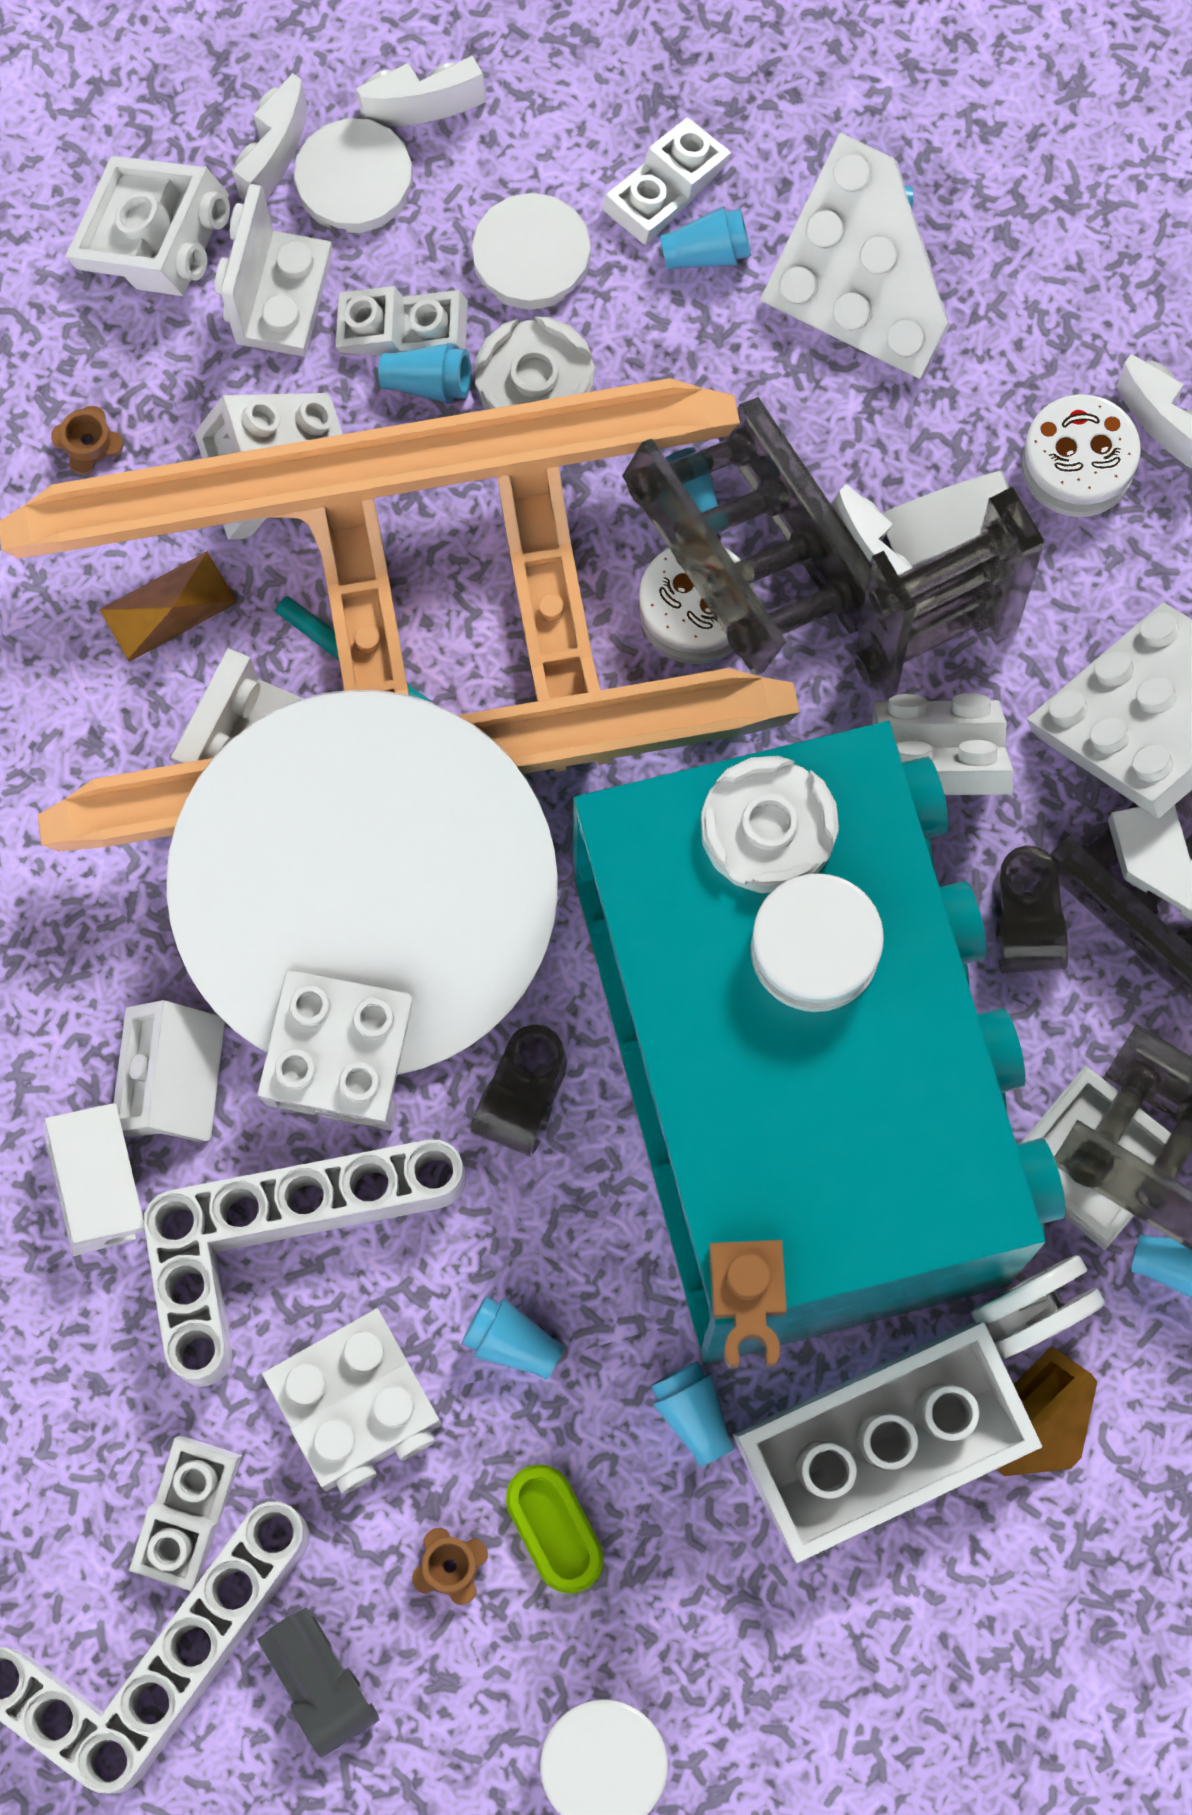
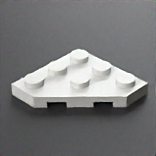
[759,132,950,380]
[1026,602,1192,819]

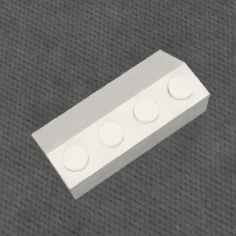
[732,1322,1042,1563]

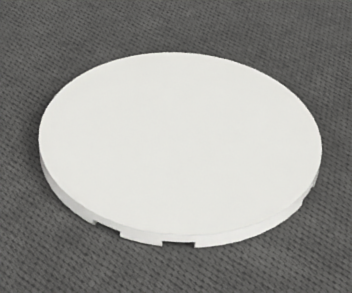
[167,690,558,1075]

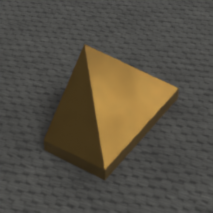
[99,551,237,662]
[995,1346,1097,1476]

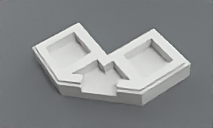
[1108,805,1192,921]

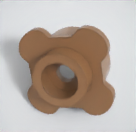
[51,406,124,475]
[412,1528,488,1605]

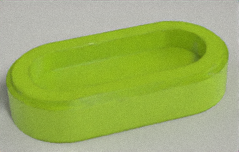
[506,1464,604,1594]

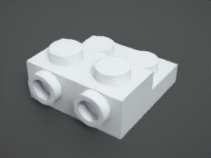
[65,156,230,296]
[873,693,1014,795]
[262,1308,442,1494]

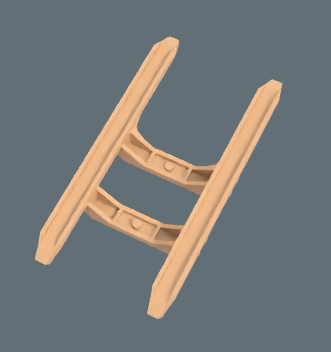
[0,378,800,852]

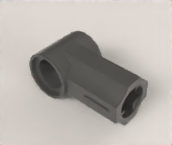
[257,1608,380,1758]

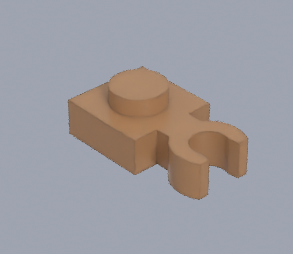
[709,1240,787,1369]

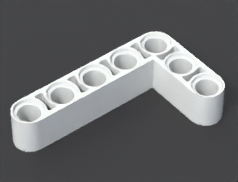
[144,1140,466,1386]
[0,1501,310,1793]

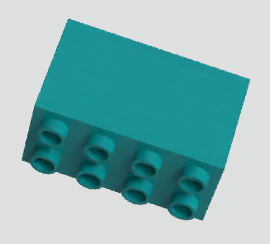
[573,720,1066,1366]

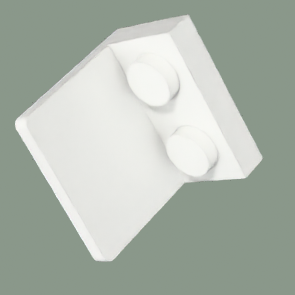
[215,184,334,357]
[194,393,343,540]
[171,648,303,765]
[257,970,413,1131]

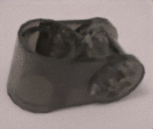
[994,845,1068,973]
[470,1024,568,1157]

